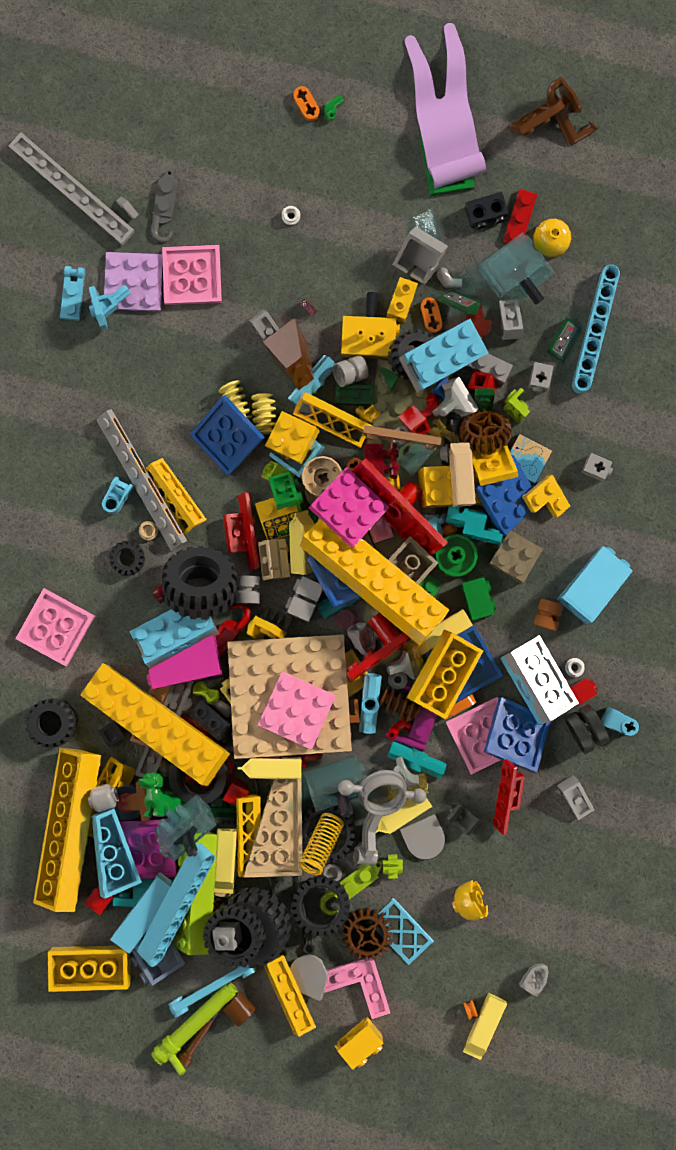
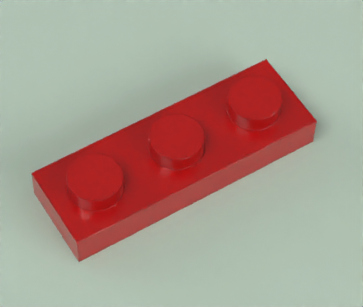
[503,189,537,248]

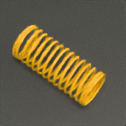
[298,813,344,875]

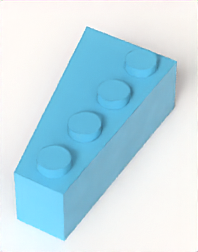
[91,808,142,898]

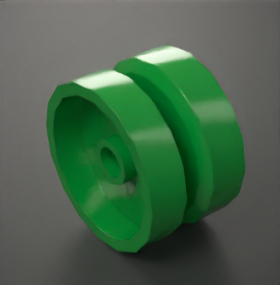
[434,534,478,578]

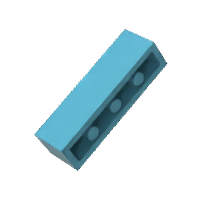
[110,872,173,954]

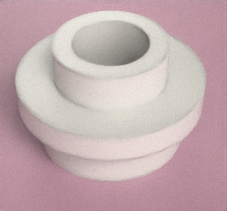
[282,206,300,225]
[565,658,585,677]

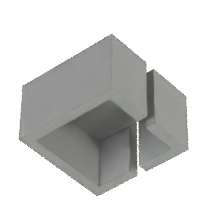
[392,227,448,285]
[285,576,323,622]

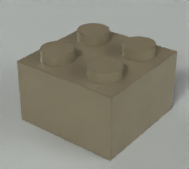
[489,531,543,583]
[388,536,438,585]

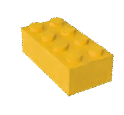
[418,466,482,508]
[406,630,483,719]
[48,945,131,992]

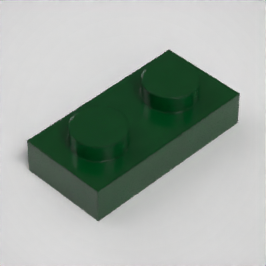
[335,384,374,406]
[473,388,495,414]

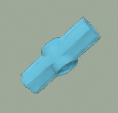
[288,355,335,409]
[359,673,381,734]

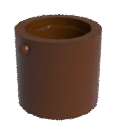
[221,991,256,1027]

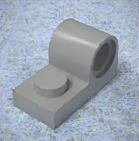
[499,299,523,340]
[249,309,279,341]
[557,775,594,820]

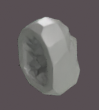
[347,622,376,655]
[519,963,549,997]

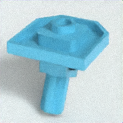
[89,285,131,331]

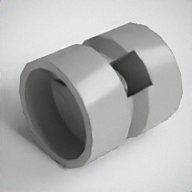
[333,355,368,387]
[235,576,260,604]

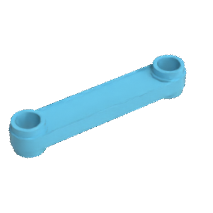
[168,965,257,1018]

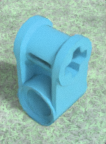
[102,477,133,515]
[601,707,639,736]

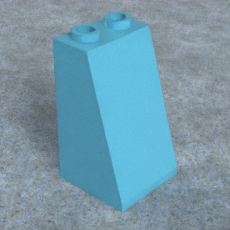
[557,546,633,624]

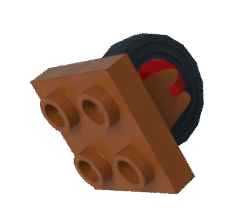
[114,780,154,821]

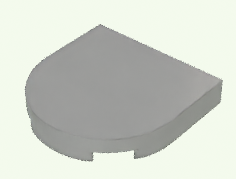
[400,813,445,859]
[290,954,328,1001]

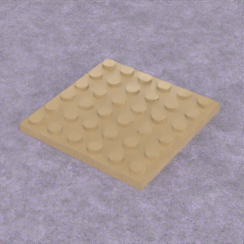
[228,635,352,759]

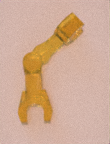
[429,419,460,443]

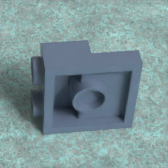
[129,941,185,986]

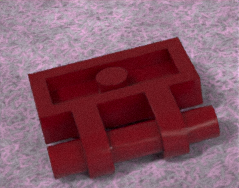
[364,443,399,479]

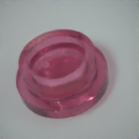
[335,610,355,629]

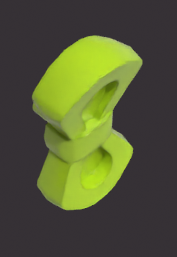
[193,681,219,704]

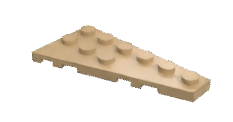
[243,757,303,877]

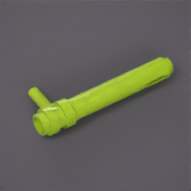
[151,983,238,1076]

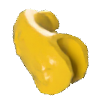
[355,405,381,422]

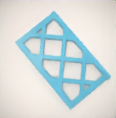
[369,898,434,965]

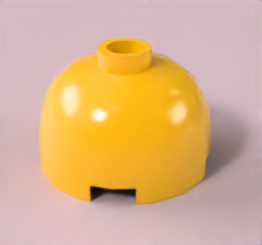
[533,218,571,258]
[452,880,488,921]

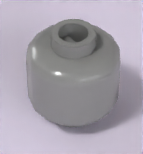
[88,784,119,813]

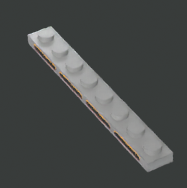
[9,132,135,246]
[96,409,187,551]

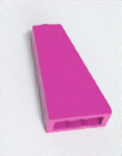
[147,636,223,689]

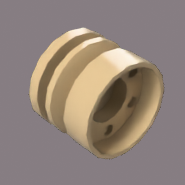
[302,456,343,498]

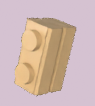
[258,539,291,581]

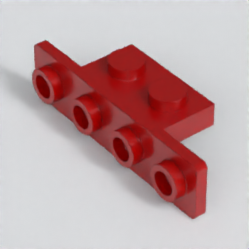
[223,492,260,570]
[493,759,525,835]

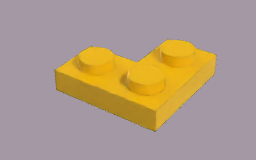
[522,475,570,517]

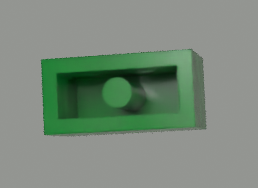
[460,577,496,621]

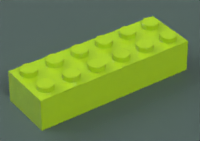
[173,830,217,955]

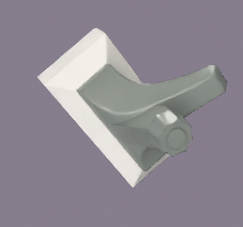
[432,377,478,417]

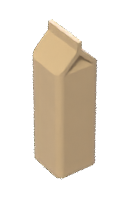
[449,443,476,507]

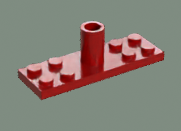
[351,458,447,555]
[346,612,411,683]

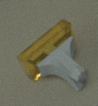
[386,641,424,680]
[388,756,428,800]

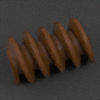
[379,686,421,723]

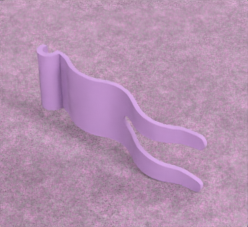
[405,23,486,189]

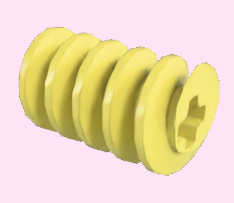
[218,380,252,420]
[252,393,276,435]

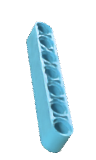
[572,265,620,394]
[137,843,215,967]

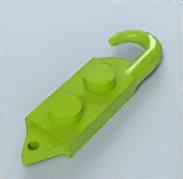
[319,861,383,915]

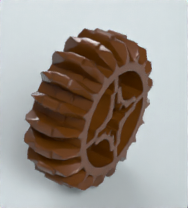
[459,409,512,454]
[341,907,394,961]

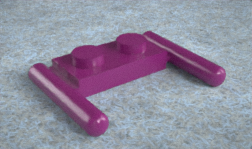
[384,684,437,752]

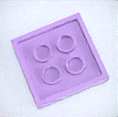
[104,252,163,312]

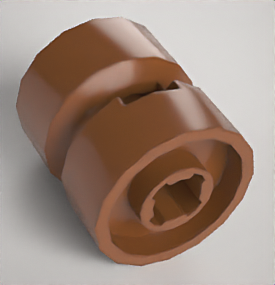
[533,599,564,632]

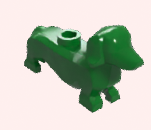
[138,772,191,824]

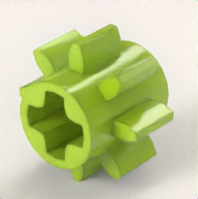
[383,855,403,879]

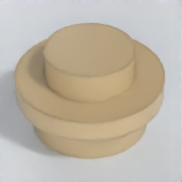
[139,521,158,540]

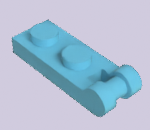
[60,266,85,321]

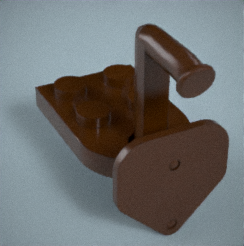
[508,77,598,145]

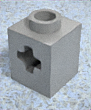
[528,362,553,393]
[581,453,613,481]
[213,922,242,950]

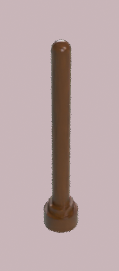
[177,983,236,1068]

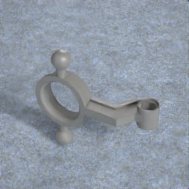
[338,770,426,866]

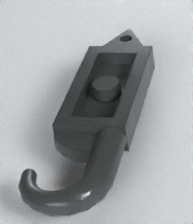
[151,168,178,243]

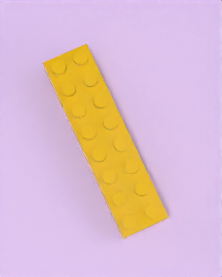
[300,519,449,645]
[80,663,230,786]
[33,748,101,912]

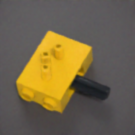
[341,292,400,359]

